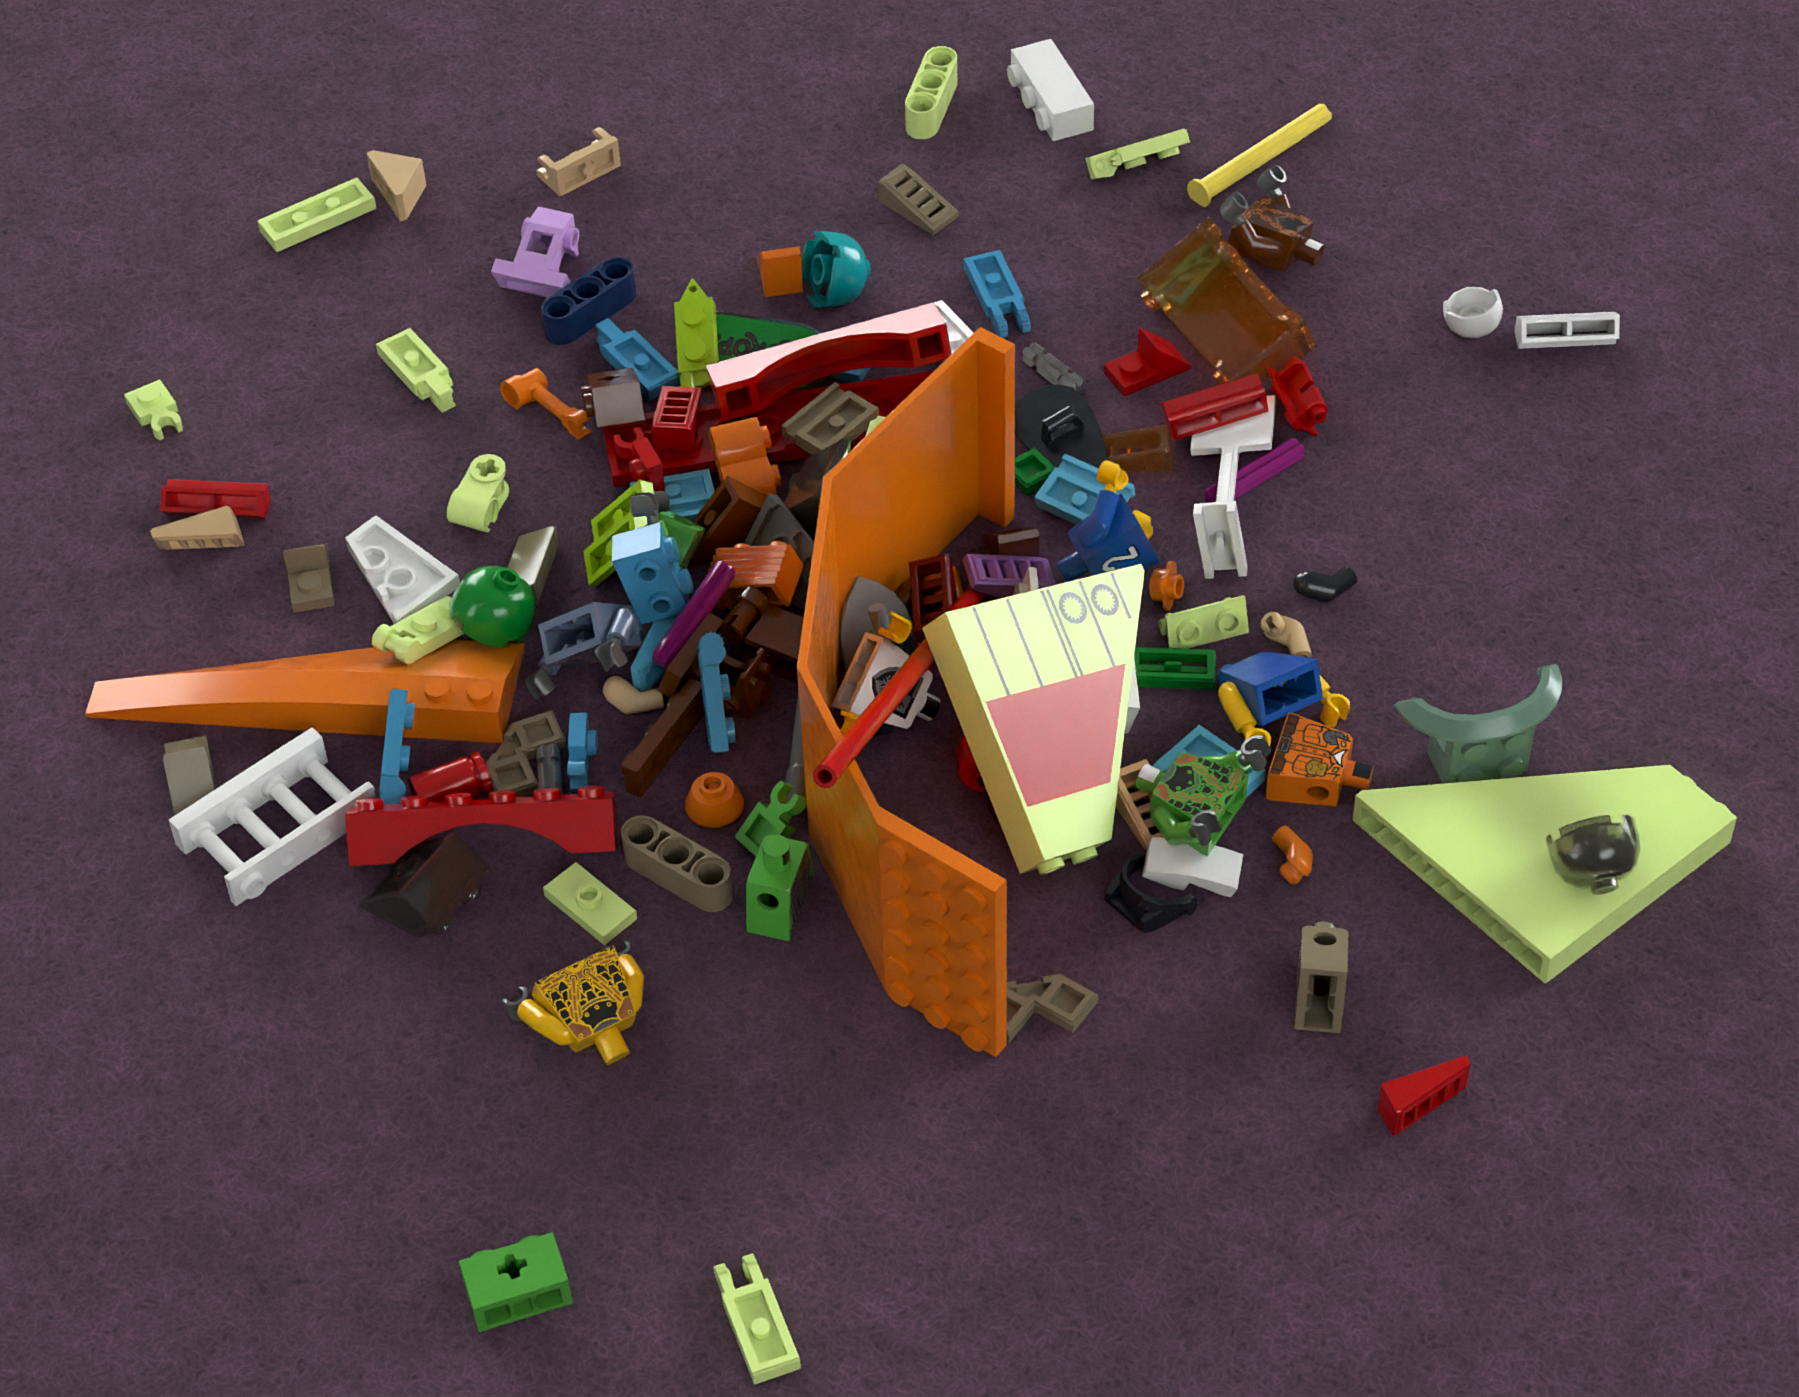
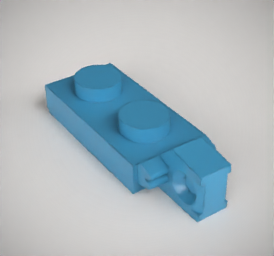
[595,318,680,401]

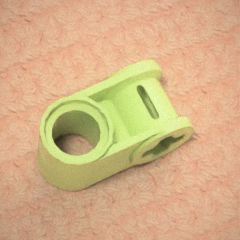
[447,454,509,533]

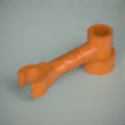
[500,368,591,439]

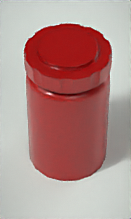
[407,752,493,802]

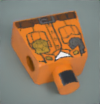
[1266,712,1374,807]

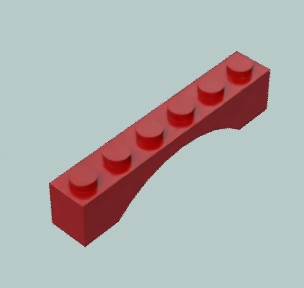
[706,302,952,421]
[345,786,618,866]

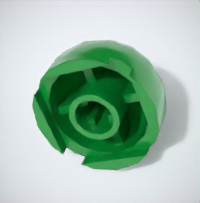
[449,566,536,647]

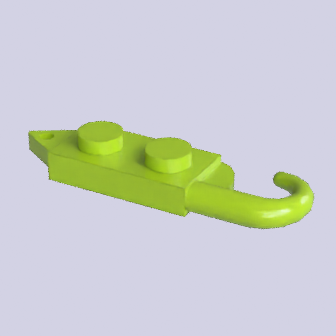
[674,279,719,388]

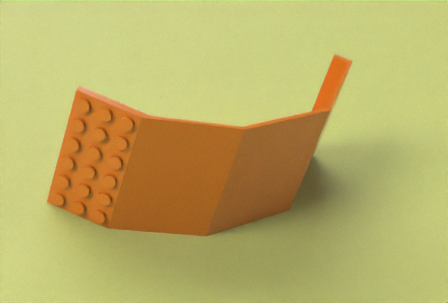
[797,327,1015,1057]

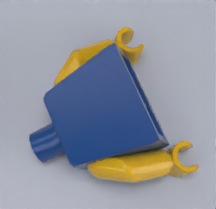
[1218,652,1350,757]

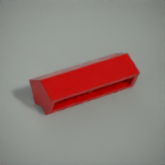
[1160,373,1269,441]
[160,479,271,519]

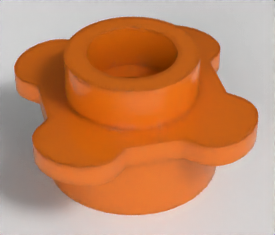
[1149,561,1184,611]

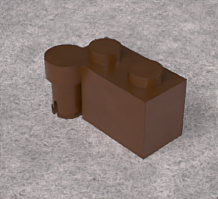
[719,586,804,684]

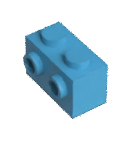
[612,522,694,625]

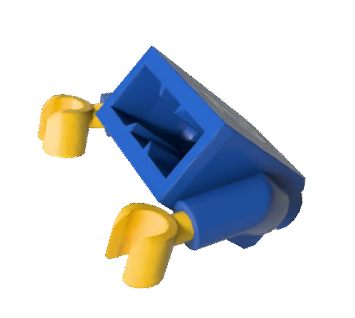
[1056,460,1160,582]

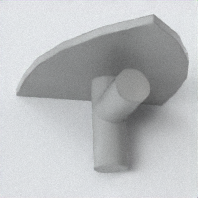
[839,576,916,673]

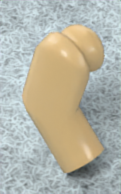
[1261,612,1313,658]
[603,676,664,715]

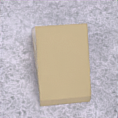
[367,150,426,222]

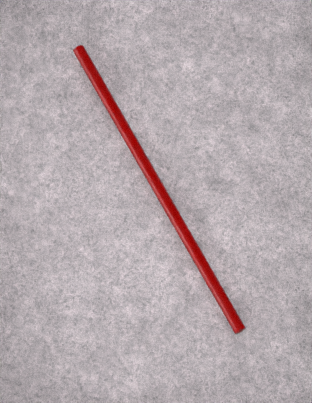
[813,585,988,788]

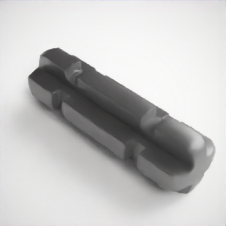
[1022,343,1086,394]
[536,744,563,795]

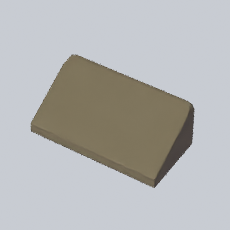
[507,526,559,604]

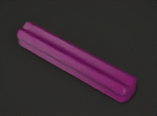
[1204,438,1305,503]
[652,561,735,669]

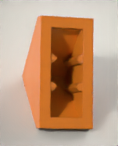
[756,246,803,297]

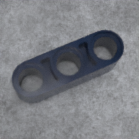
[541,257,636,345]

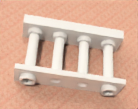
[169,727,376,906]

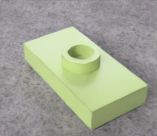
[543,862,637,945]

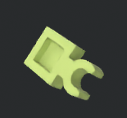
[124,379,183,440]

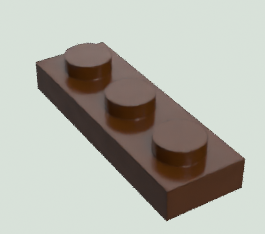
[622,678,705,798]

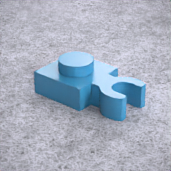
[567,712,598,792]

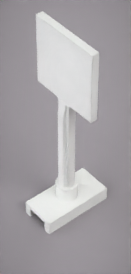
[1190,395,1276,579]

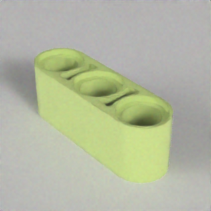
[905,46,958,139]

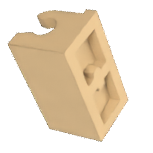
[536,127,621,197]

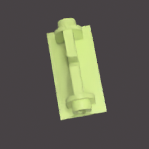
[1158,595,1249,649]

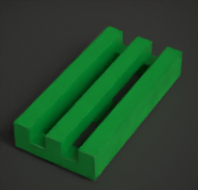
[1134,647,1216,690]

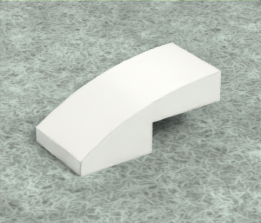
[1142,837,1243,897]

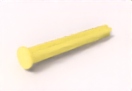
[1187,104,1332,207]

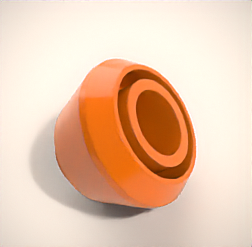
[685,772,744,828]

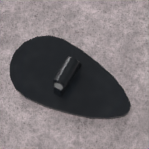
[1015,384,1107,468]

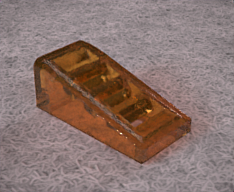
[1102,424,1174,472]

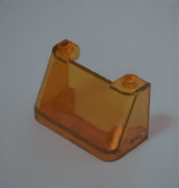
[1137,217,1317,385]

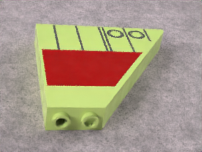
[922,564,1145,875]

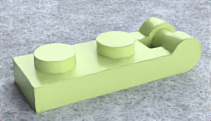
[372,596,464,664]

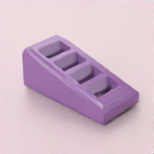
[962,554,1056,598]

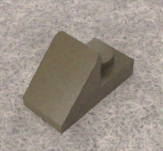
[283,543,335,613]
[163,735,216,815]

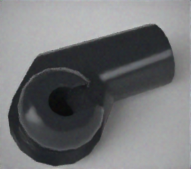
[1293,566,1357,602]

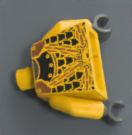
[502,941,644,1065]

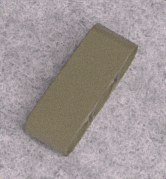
[621,816,733,912]

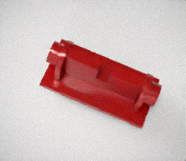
[1266,358,1328,436]

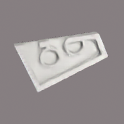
[345,515,460,624]

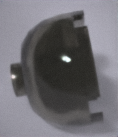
[1546,814,1640,895]

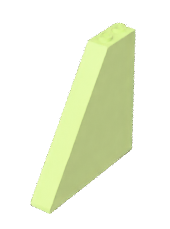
[1353,765,1737,984]

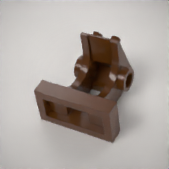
[657,612,772,720]

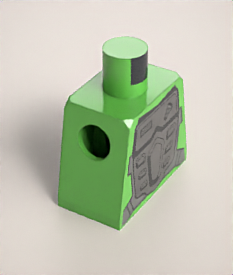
[746,834,814,941]

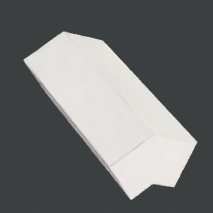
[1514,312,1620,349]

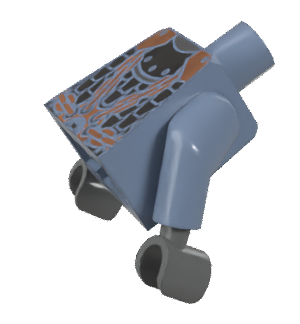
[524,602,645,700]

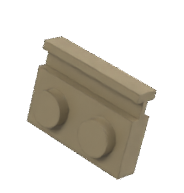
[781,382,879,463]

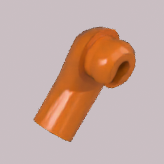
[1272,825,1313,885]

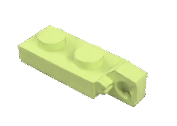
[1085,128,1190,180]
[376,328,456,413]

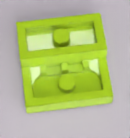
[583,479,654,587]

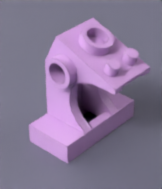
[491,207,579,298]

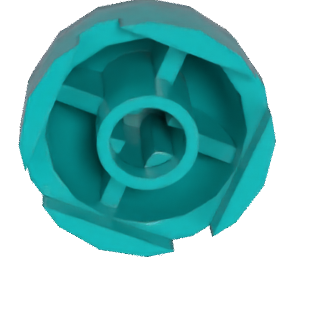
[801,231,871,308]

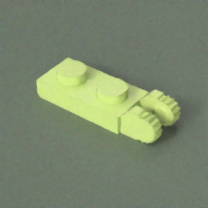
[713,1253,801,1385]

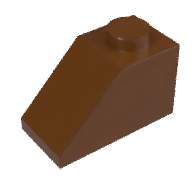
[691,476,766,563]

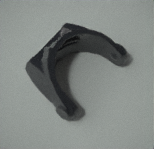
[1104,853,1198,933]

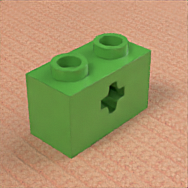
[459,1232,573,1332]

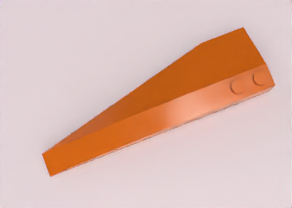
[85,639,525,743]

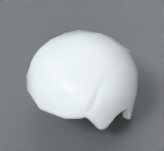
[1443,287,1503,338]

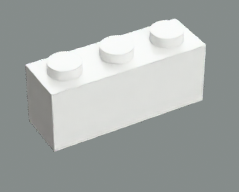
[1007,39,1094,141]

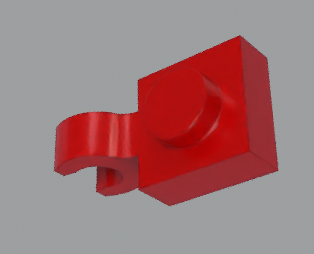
[613,427,665,492]

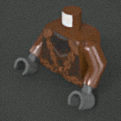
[1220,165,1325,270]

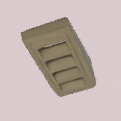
[878,164,959,235]

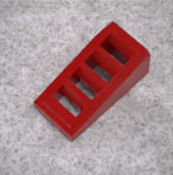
[651,386,702,450]
[1377,1056,1471,1136]

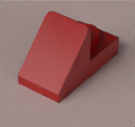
[1104,328,1191,397]

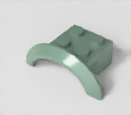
[1394,664,1562,784]

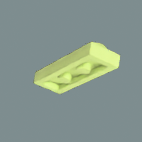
[257,177,377,252]

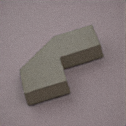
[486,710,567,797]
[1007,974,1098,1043]

